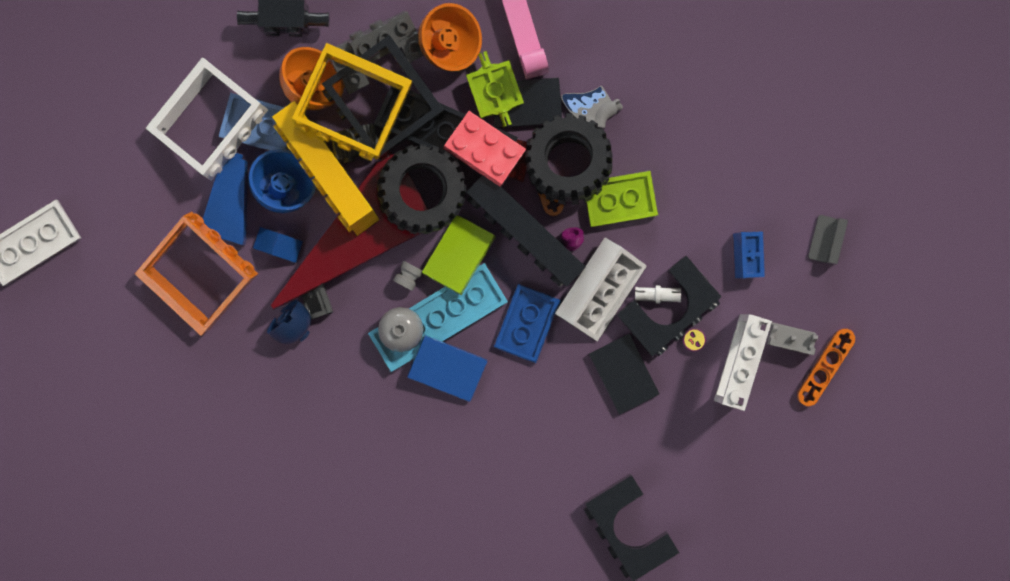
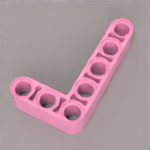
[502,0,549,80]

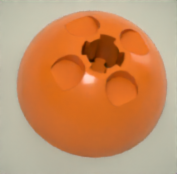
[418,3,482,71]
[279,47,344,110]

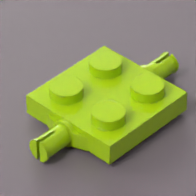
[466,51,524,128]

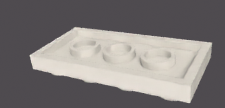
[0,200,81,286]

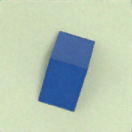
[253,227,303,263]

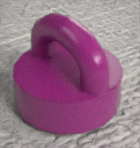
[561,227,584,251]

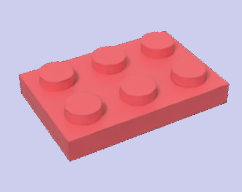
[443,111,526,187]

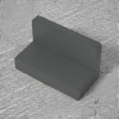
[808,215,848,265]

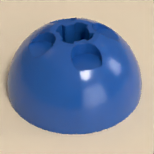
[249,149,316,213]

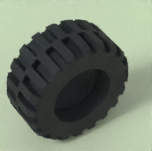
[525,113,613,205]
[377,144,466,235]

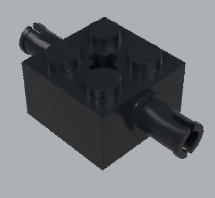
[237,0,330,37]

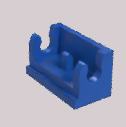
[733,232,765,278]

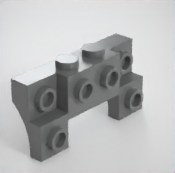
[329,11,424,94]

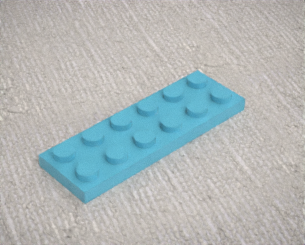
[368,263,508,372]

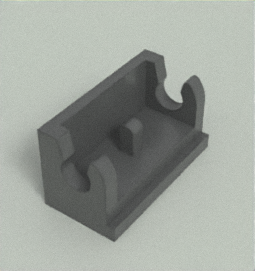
[302,284,334,320]

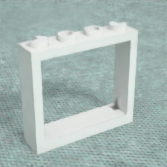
[146,57,268,181]
[714,314,772,411]

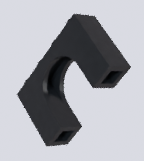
[616,256,722,356]
[583,474,680,581]

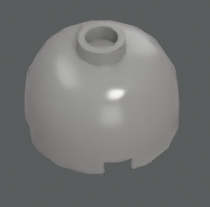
[378,307,424,352]

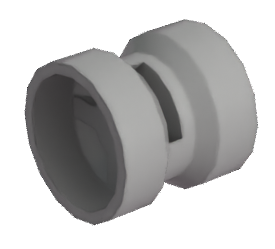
[393,260,422,291]

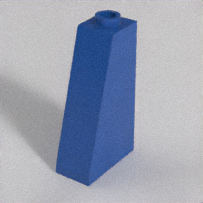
[203,153,248,246]

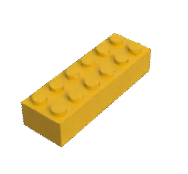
[272,101,379,236]

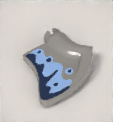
[561,85,623,129]

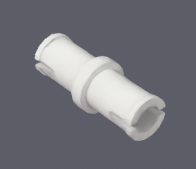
[635,285,681,304]

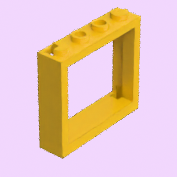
[292,43,412,161]

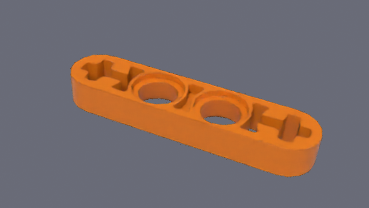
[797,329,855,406]

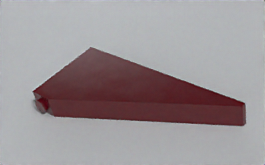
[271,152,428,310]

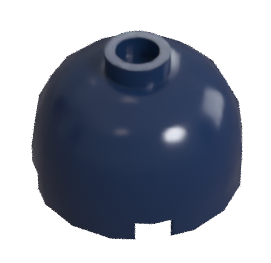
[266,299,311,345]

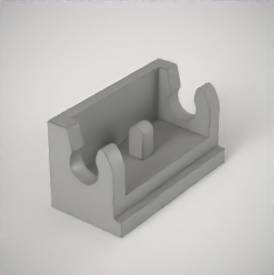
[767,322,818,355]

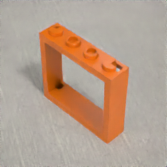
[135,212,258,336]

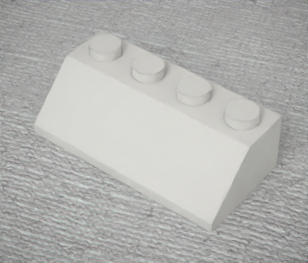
[555,238,647,341]

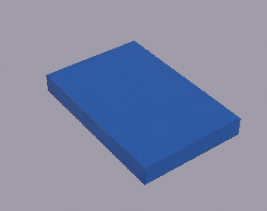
[494,284,560,363]
[407,334,488,402]

